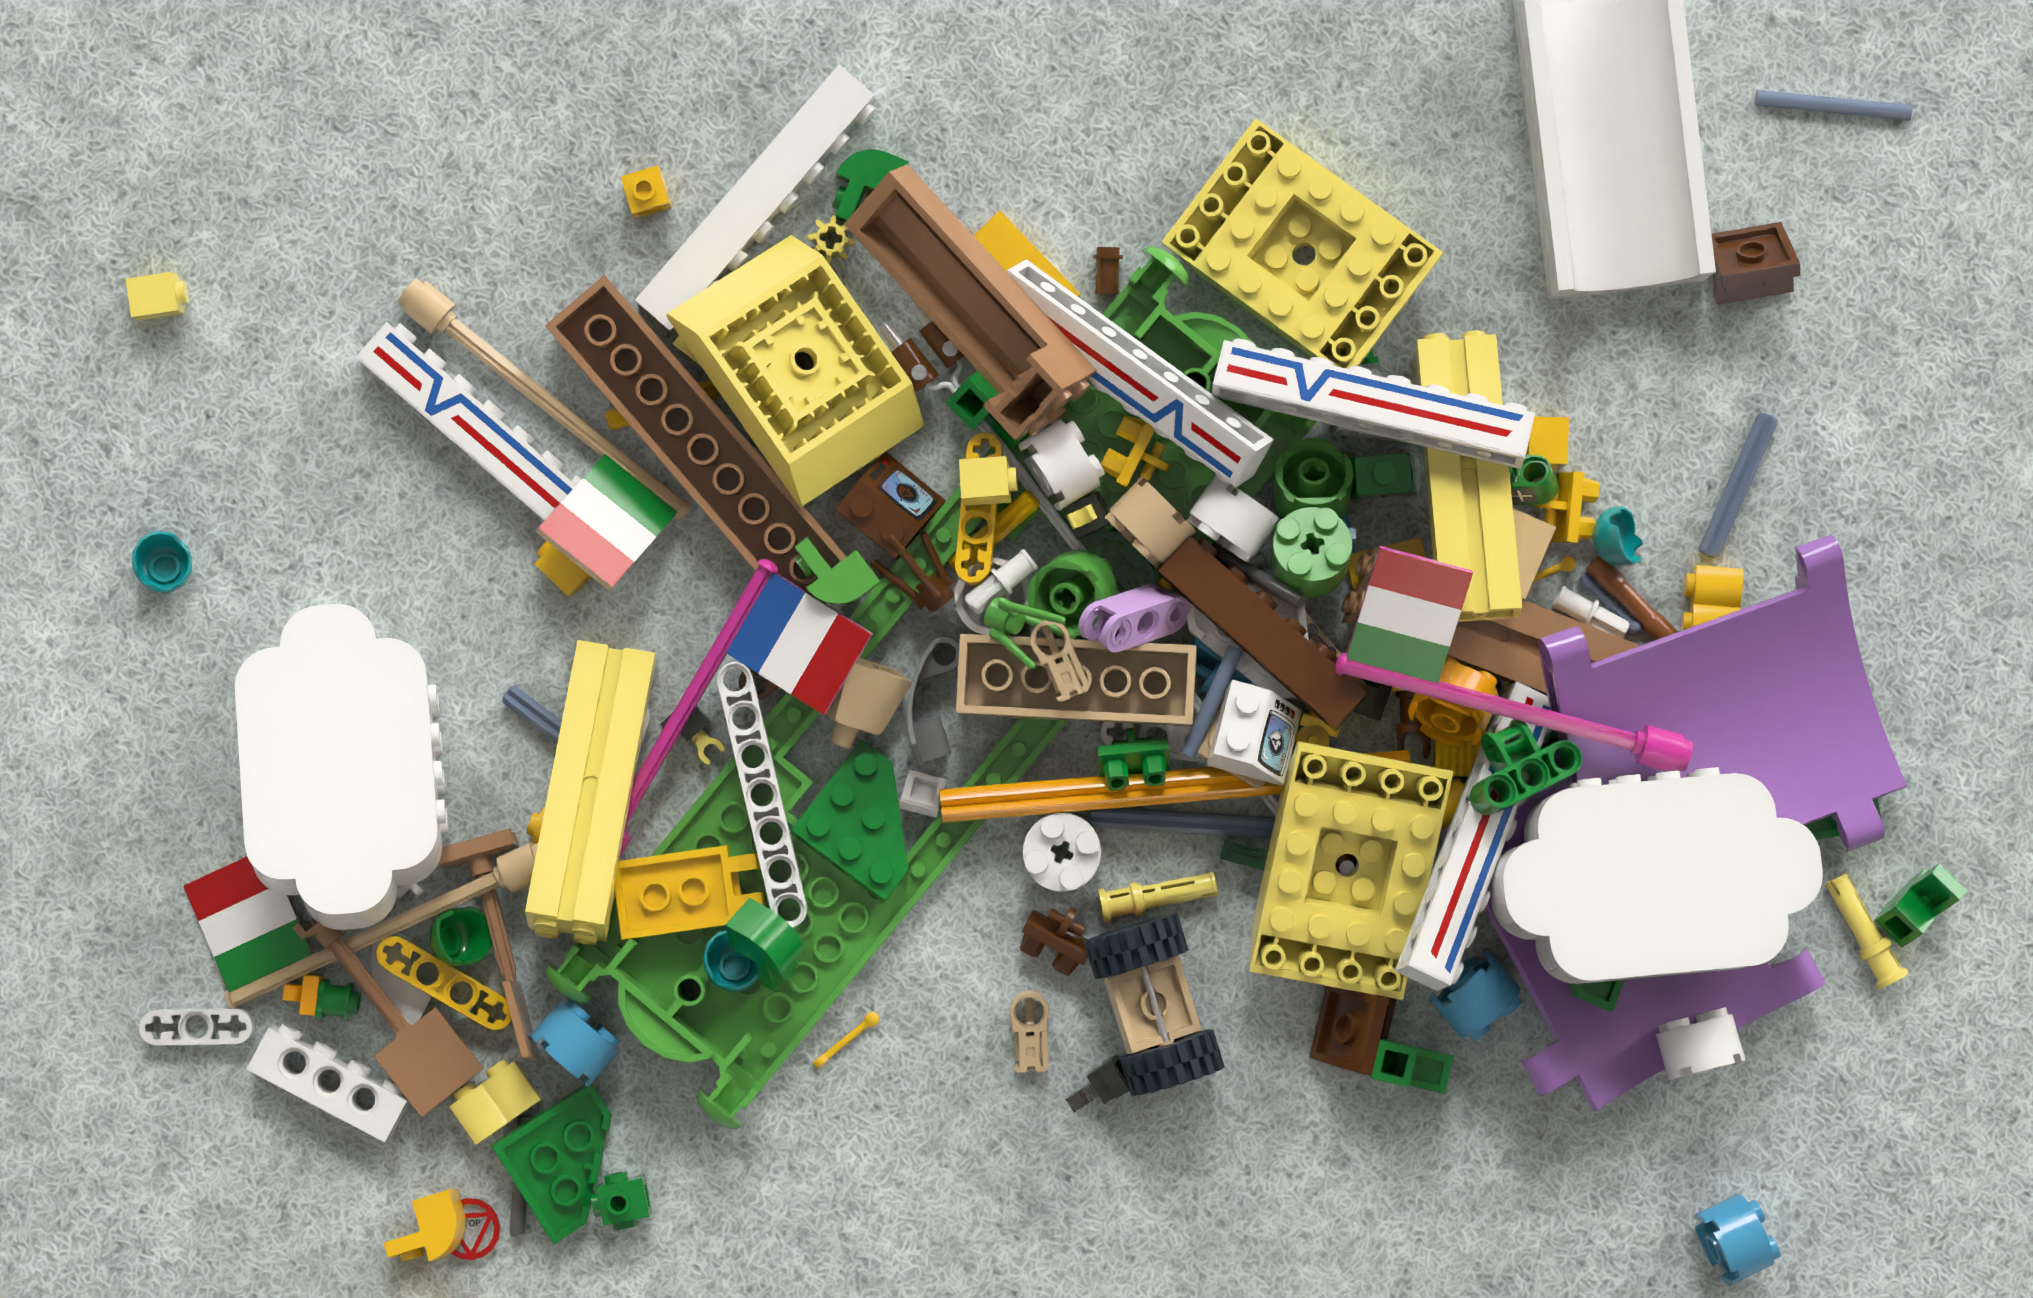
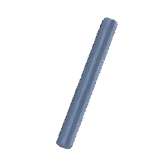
[1089,808,1275,838]

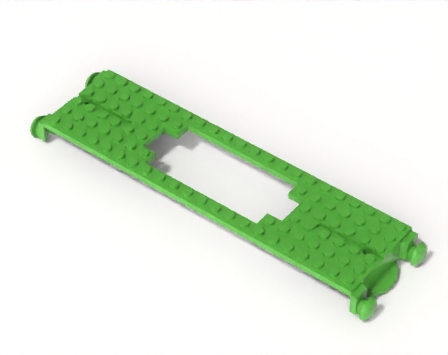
[545,246,1317,1130]

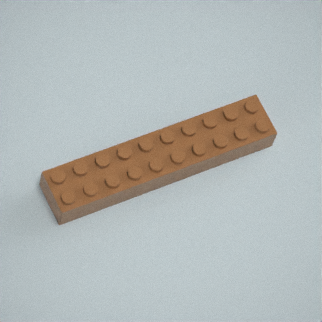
[545,275,847,604]

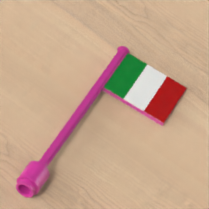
[1335,546,1693,772]

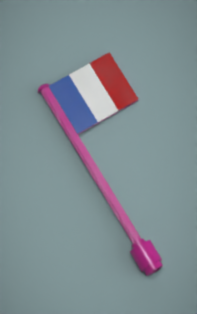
[619,559,873,859]

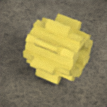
[807,215,856,265]

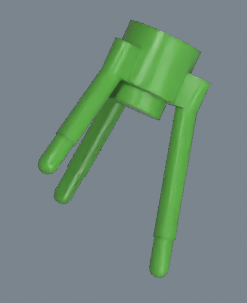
[984,597,1076,669]

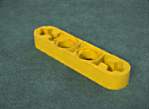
[955,432,1003,586]
[375,936,512,1030]

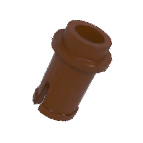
[1093,247,1123,294]

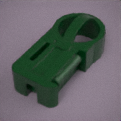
[1220,839,1268,870]

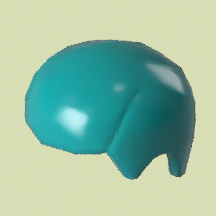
[1592,506,1643,565]
[132,531,192,594]
[703,930,759,992]

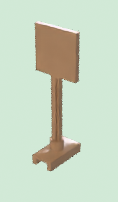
[438,828,541,1063]
[292,917,484,1117]

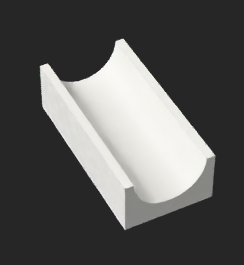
[1512,0,1716,300]

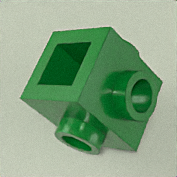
[591,1171,652,1230]

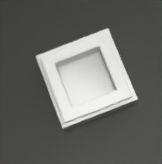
[899,770,947,818]

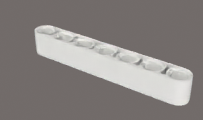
[717,662,807,927]

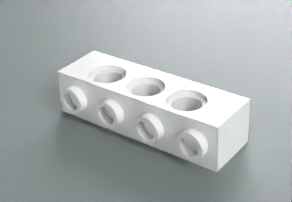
[246,1023,410,1142]

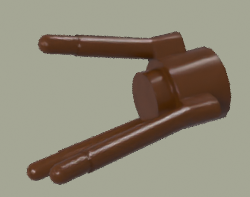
[870,532,954,614]

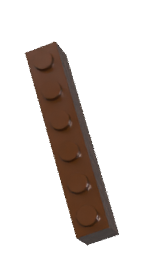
[1158,536,1367,732]

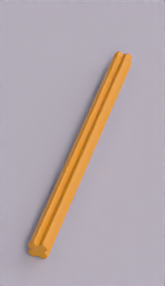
[940,750,1411,823]

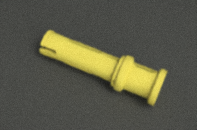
[1097,871,1218,923]
[1824,873,1909,990]

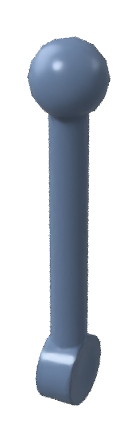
[1578,573,1642,635]

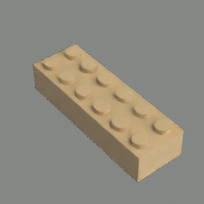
[956,634,1197,727]

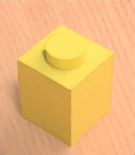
[125,272,189,321]
[959,456,1018,506]

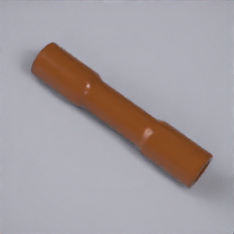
[1585,556,1678,641]

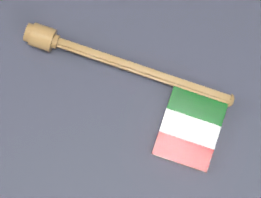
[398,278,691,591]
[183,842,538,1009]

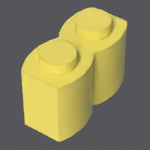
[449,1059,543,1145]

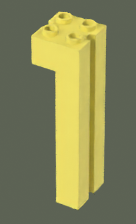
[1412,330,1522,622]
[525,640,656,945]

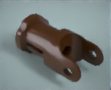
[1396,691,1431,759]

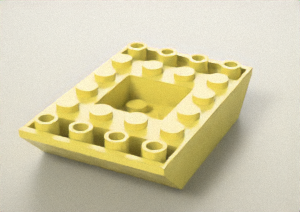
[1161,118,1444,369]
[666,235,925,508]
[1249,741,1453,1000]

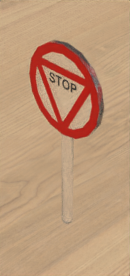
[451,1198,501,1298]

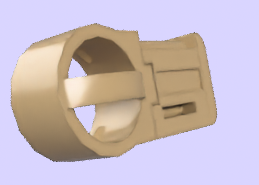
[1030,620,1089,702]
[1010,990,1049,1073]

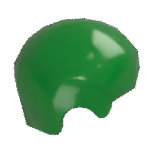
[430,906,492,967]

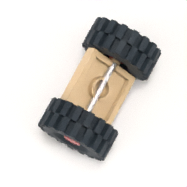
[1084,912,1225,1096]

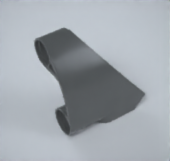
[907,637,959,764]

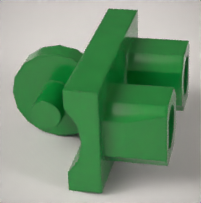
[1097,728,1170,791]

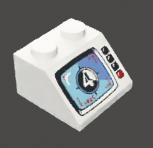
[1207,680,1302,786]

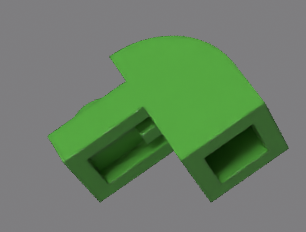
[794,538,881,604]

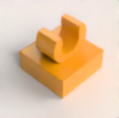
[282,973,325,1016]

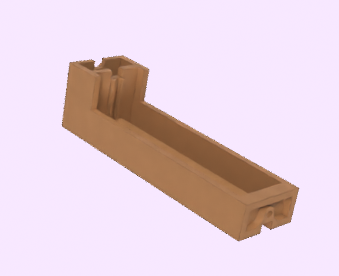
[844,164,1097,440]
[1341,549,1641,696]

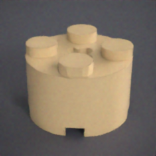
[1105,477,1197,569]

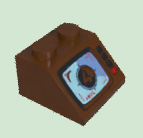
[835,452,946,561]

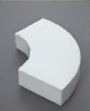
[371,934,432,1025]

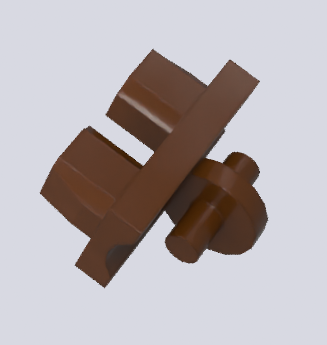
[1020,906,1088,976]

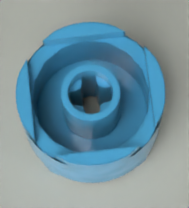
[1429,950,1522,1041]
[530,999,620,1087]
[1694,1194,1781,1286]

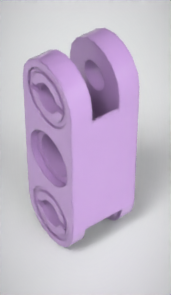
[1078,583,1189,653]

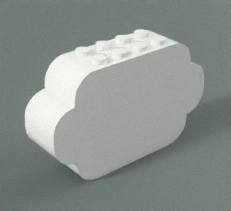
[235,604,449,930]
[1490,767,1823,984]

